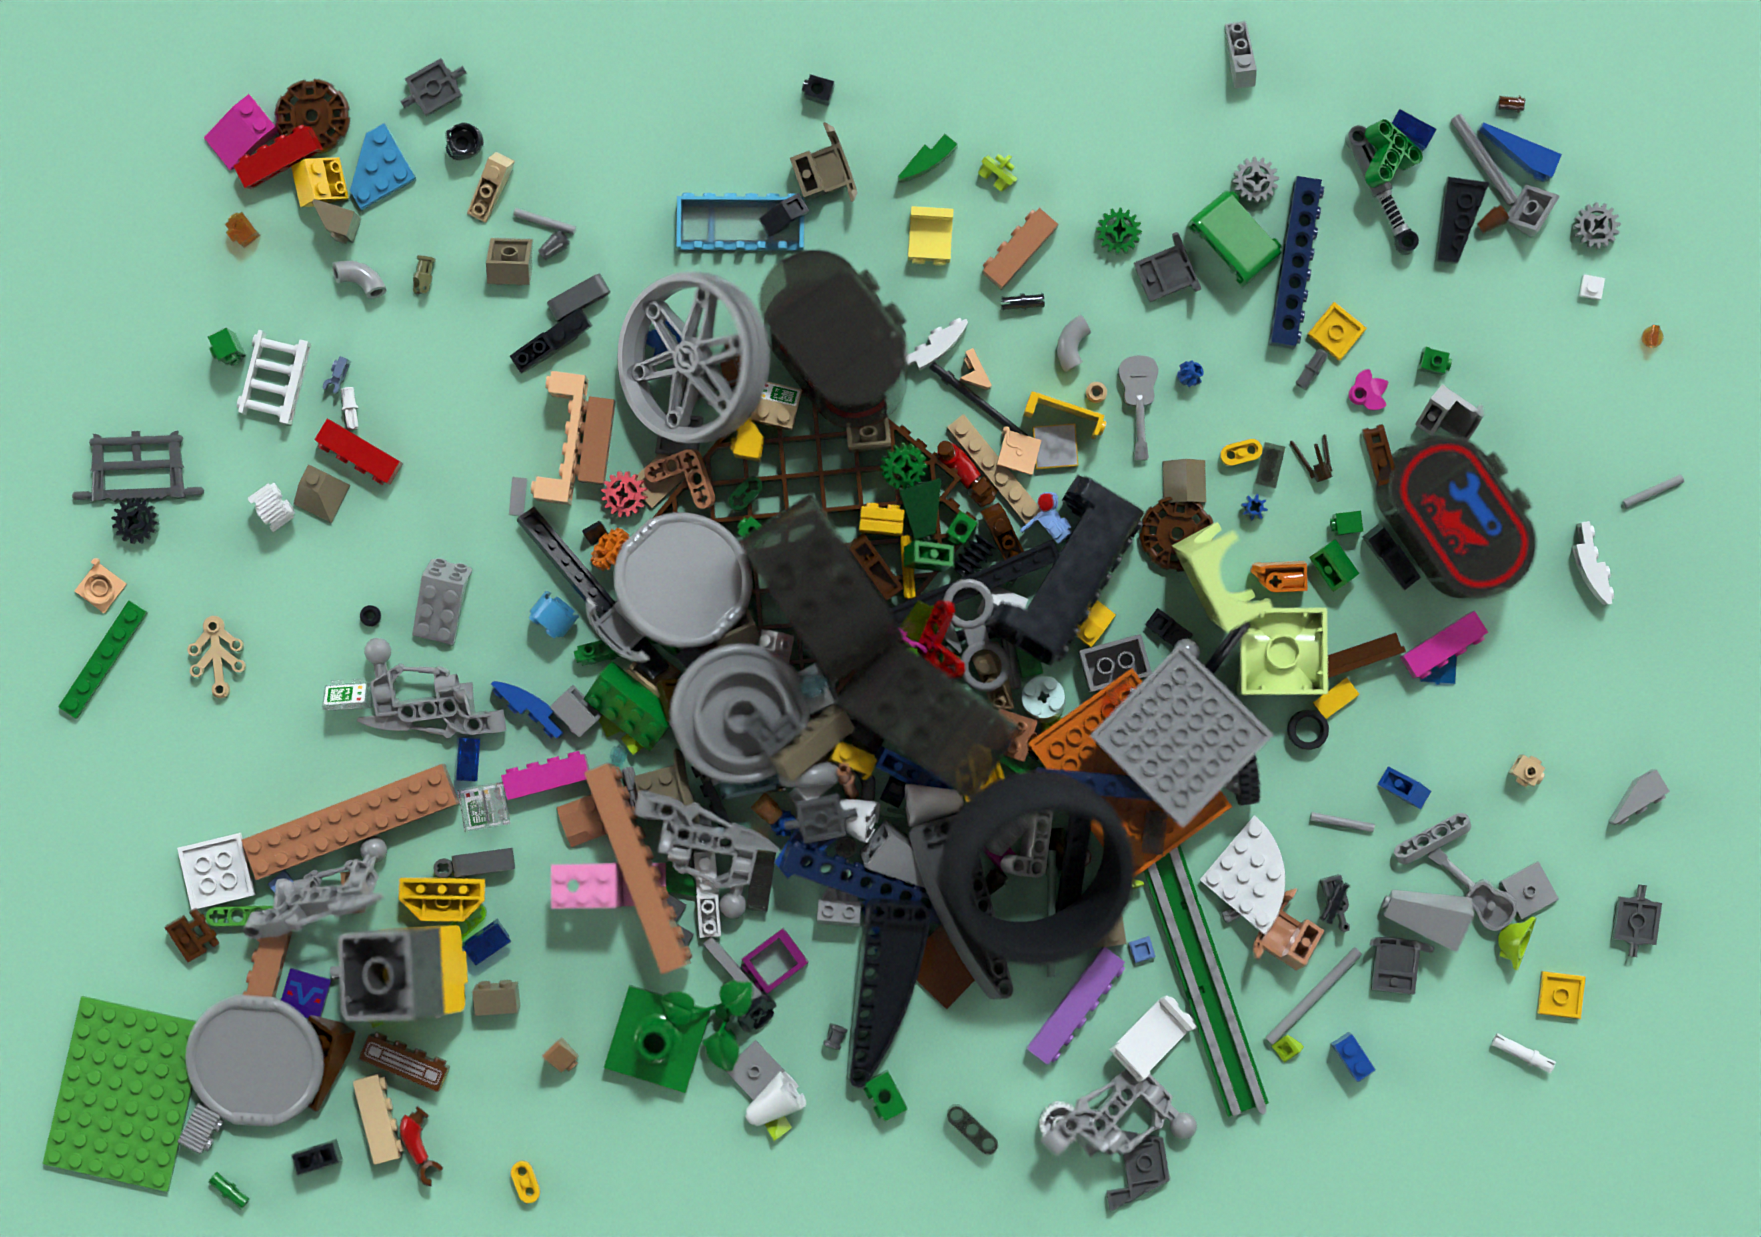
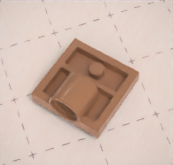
[986,708,1038,762]

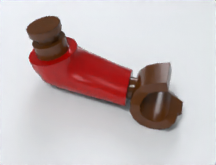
[937,441,998,507]
[399,1106,444,1187]

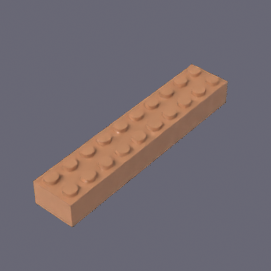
[584,763,692,974]
[241,764,460,880]

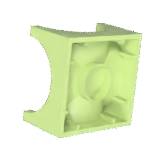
[1172,522,1273,632]
[1236,608,1328,695]

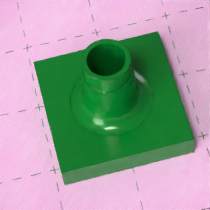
[604,985,711,1093]

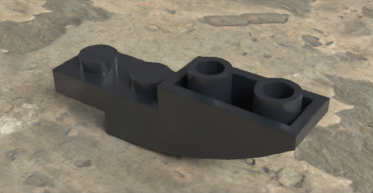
[510,308,593,373]

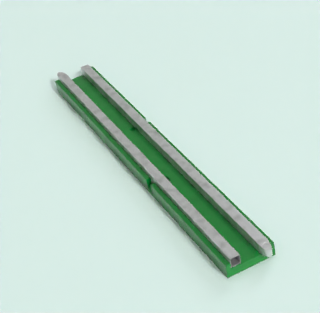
[1143,845,1269,1117]

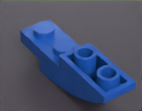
[491,681,564,739]

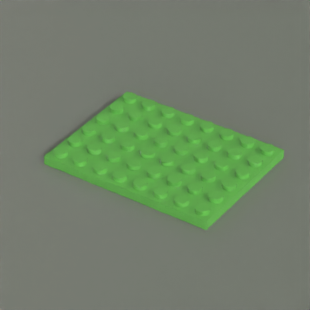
[42,996,197,1192]

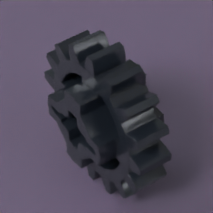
[111,498,159,544]

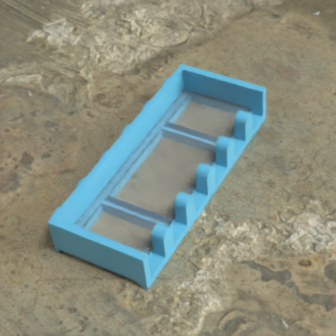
[677,193,804,251]

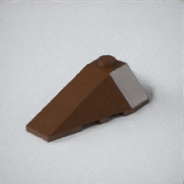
[308,1015,356,1111]

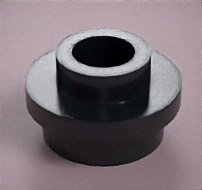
[360,605,381,626]

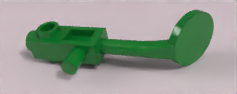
[574,635,680,666]

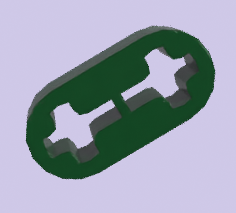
[729,476,763,511]

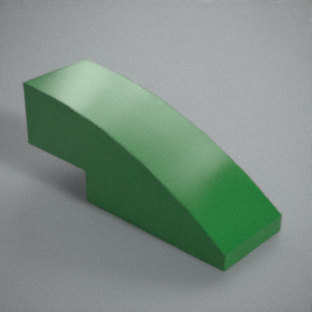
[898,134,958,183]

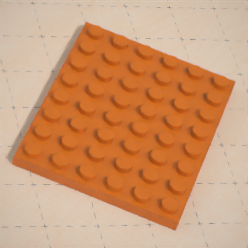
[1028,668,1232,877]

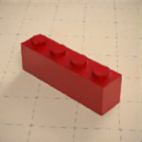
[233,125,323,189]
[314,418,403,485]

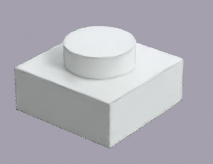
[1579,274,1605,300]

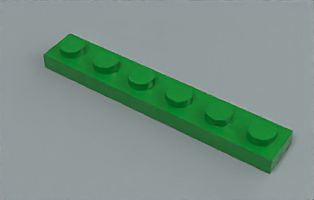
[58,600,148,719]

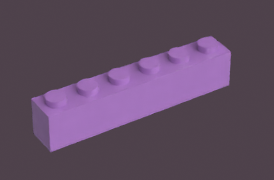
[1026,947,1125,1065]

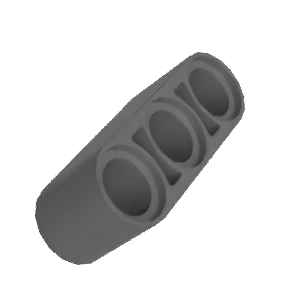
[547,273,610,322]
[452,848,515,877]

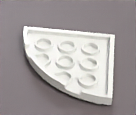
[1200,815,1286,936]

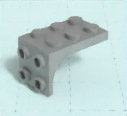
[412,558,472,645]

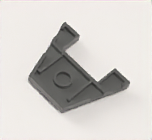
[1096,1127,1170,1211]

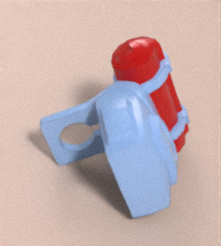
[1019,492,1072,544]

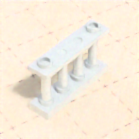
[237,330,312,426]

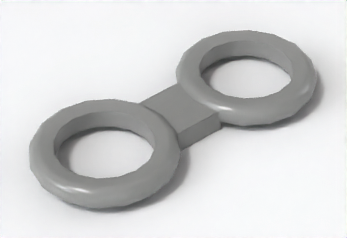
[943,579,1011,692]

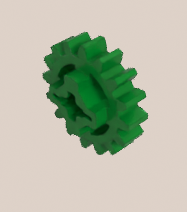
[1096,208,1142,255]
[880,443,927,489]

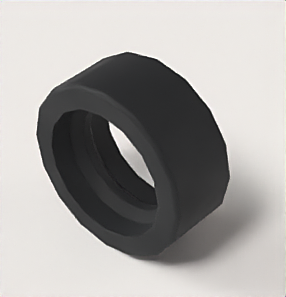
[1287,709,1329,750]

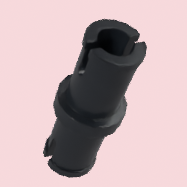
[1001,293,1045,311]
[1320,880,1350,924]

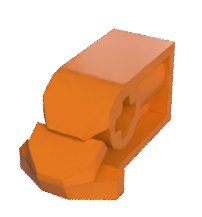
[1250,561,1308,592]

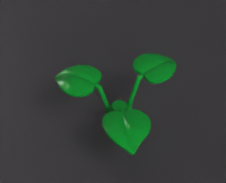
[661,981,753,1071]

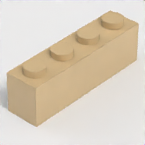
[353,1073,404,1165]

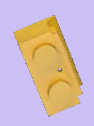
[827,741,877,780]

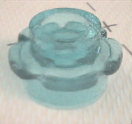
[610,744,628,764]

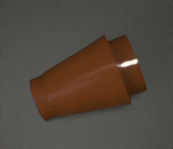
[1477,205,1510,234]

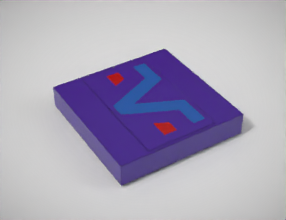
[281,968,332,1018]

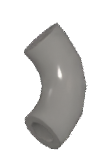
[332,261,387,299]
[1057,315,1091,372]
[778,762,838,787]

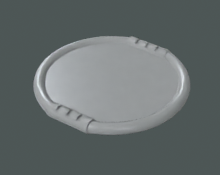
[614,512,752,648]
[670,644,811,784]
[186,995,324,1127]

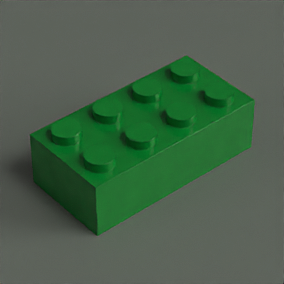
[583,661,671,751]

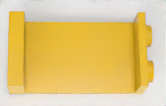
[1023,391,1107,439]

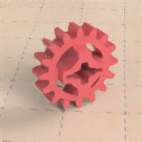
[601,471,648,517]

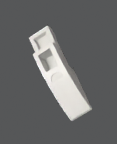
[893,318,968,370]
[1572,521,1614,605]
[694,850,721,938]

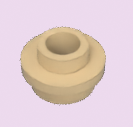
[1086,382,1107,403]

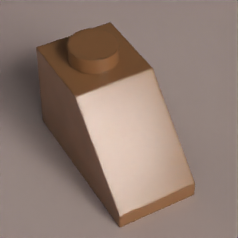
[542,1037,579,1073]

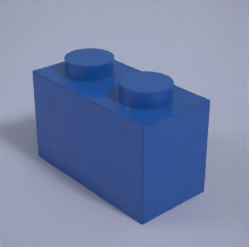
[1331,1032,1376,1082]

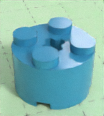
[529,591,579,638]

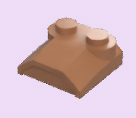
[557,794,607,847]

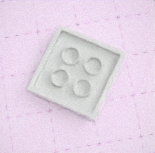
[177,833,256,910]

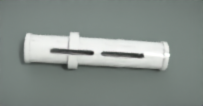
[1491,1033,1556,1074]

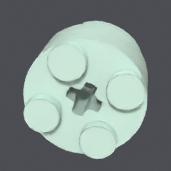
[1022,676,1066,723]

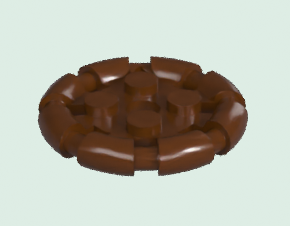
[274,79,351,154]
[1139,497,1214,572]

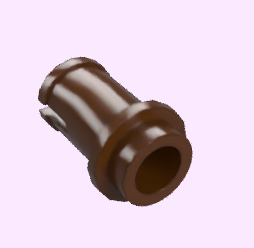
[1498,95,1525,113]

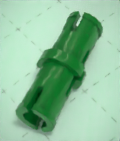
[208,1172,250,1209]

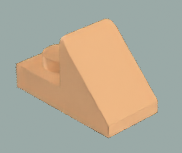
[959,348,992,390]

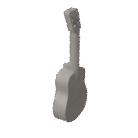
[1118,355,1158,460]
[1428,848,1517,931]

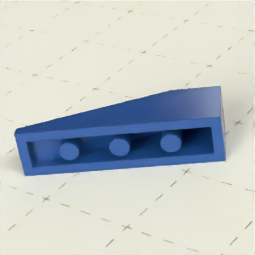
[1478,122,1562,182]
[872,746,955,790]

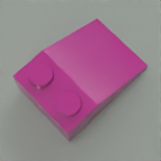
[204,94,278,171]

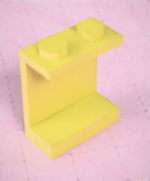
[908,206,954,265]

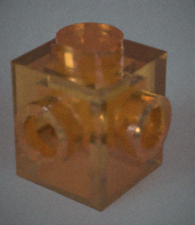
[225,212,261,247]

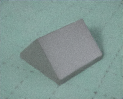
[1506,185,1560,237]

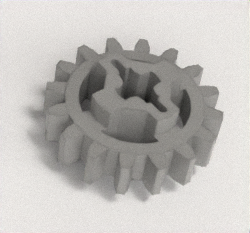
[1232,157,1279,204]
[1573,202,1621,249]

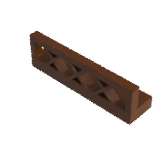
[1327,632,1406,678]

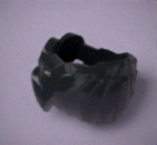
[445,122,484,161]

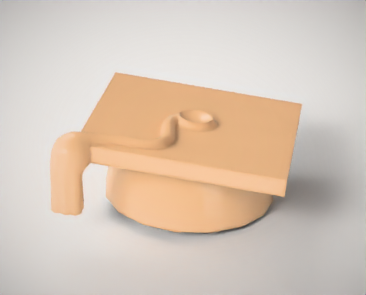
[997,426,1042,475]
[75,558,127,613]

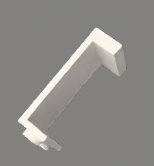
[1110,995,1196,1081]

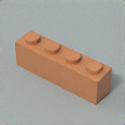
[983,207,1058,290]
[575,396,616,485]
[242,931,292,997]

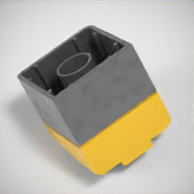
[338,925,468,1021]

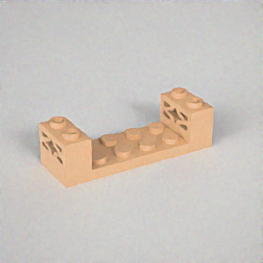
[531,371,589,505]

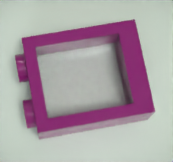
[741,927,809,993]

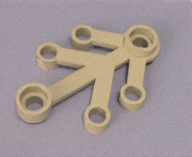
[187,616,246,698]

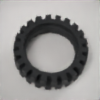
[1235,755,1260,805]

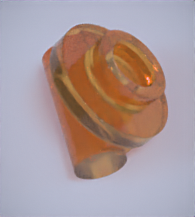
[1642,325,1663,348]

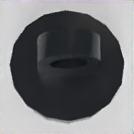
[737,995,776,1032]

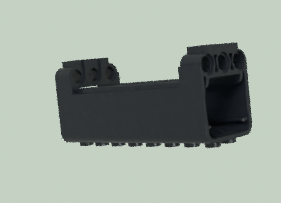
[986,475,1144,666]

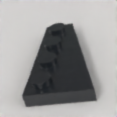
[1436,177,1490,264]

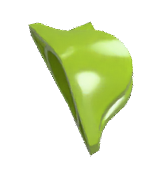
[1498,917,1537,971]

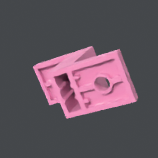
[551,863,666,908]

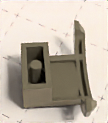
[790,122,858,202]
[634,748,700,823]

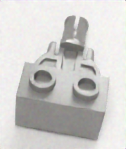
[817,859,861,927]

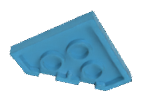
[350,123,416,210]

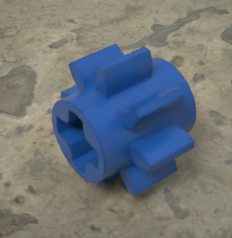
[1177,360,1204,387]
[1241,494,1268,521]
[770,810,796,836]

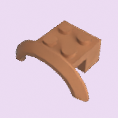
[1253,888,1325,971]

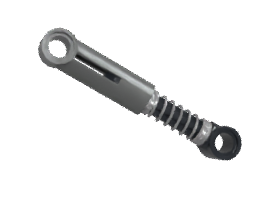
[1345,125,1419,254]

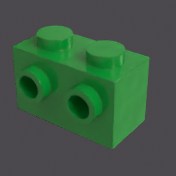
[208,327,246,366]
[1309,539,1360,592]

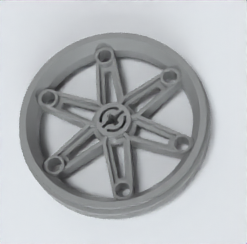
[617,272,769,443]

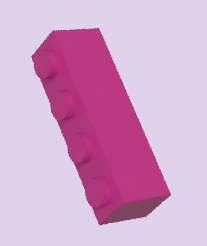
[1400,611,1488,679]
[501,751,590,800]

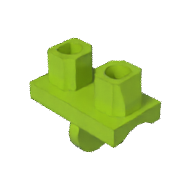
[978,154,1018,192]

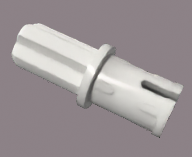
[340,387,359,430]

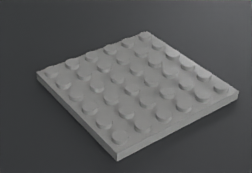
[1090,644,1273,827]

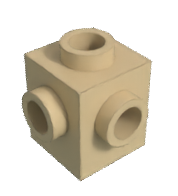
[1508,755,1545,787]

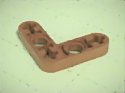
[644,449,715,509]

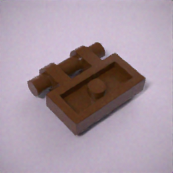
[165,908,220,962]

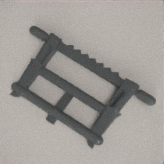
[72,431,204,501]

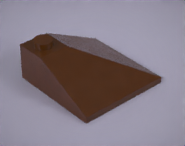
[917,924,975,1009]

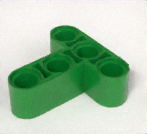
[1365,119,1423,188]

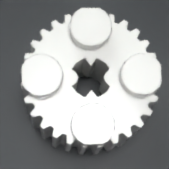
[248,483,295,532]
[1039,1101,1077,1144]

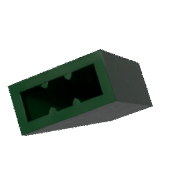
[899,478,941,542]

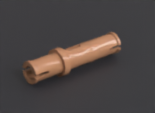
[837,763,859,800]

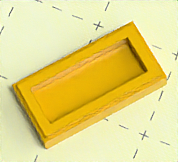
[1312,677,1359,719]

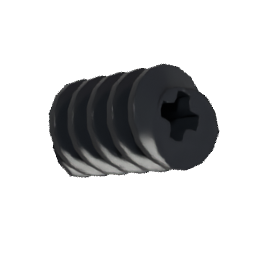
[953,534,997,577]

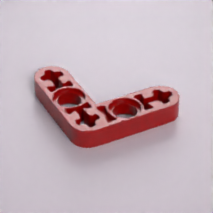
[917,600,966,679]

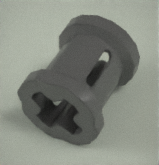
[823,1023,848,1050]

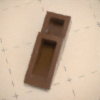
[846,533,903,601]

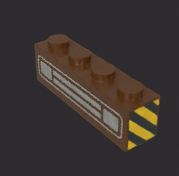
[359,1032,450,1092]

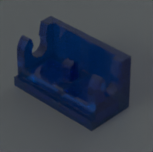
[454,737,480,782]
[462,918,511,966]

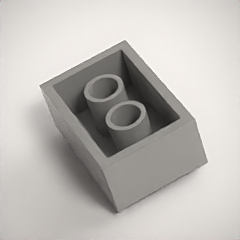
[1078,634,1152,692]

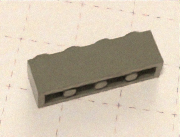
[770,704,855,782]

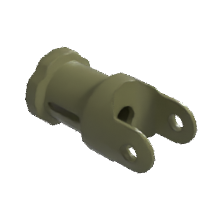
[413,255,436,294]

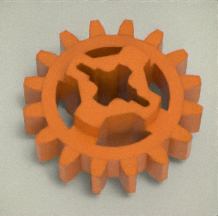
[590,527,630,571]

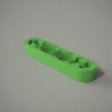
[206,905,274,926]

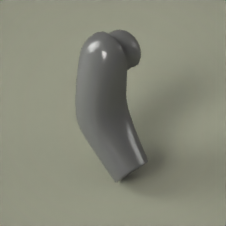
[854,770,876,801]

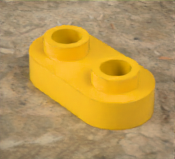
[1220,439,1262,466]
[511,1160,541,1203]

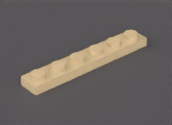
[947,414,1041,525]

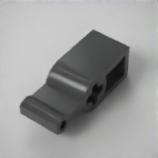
[1320,874,1350,932]

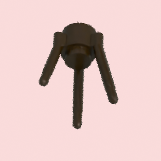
[1290,434,1333,482]

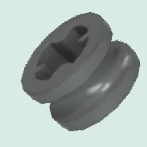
[434,858,453,878]

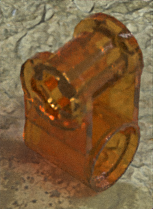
[750,792,782,825]

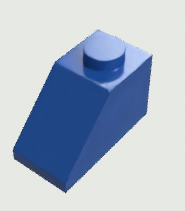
[1378,766,1431,809]

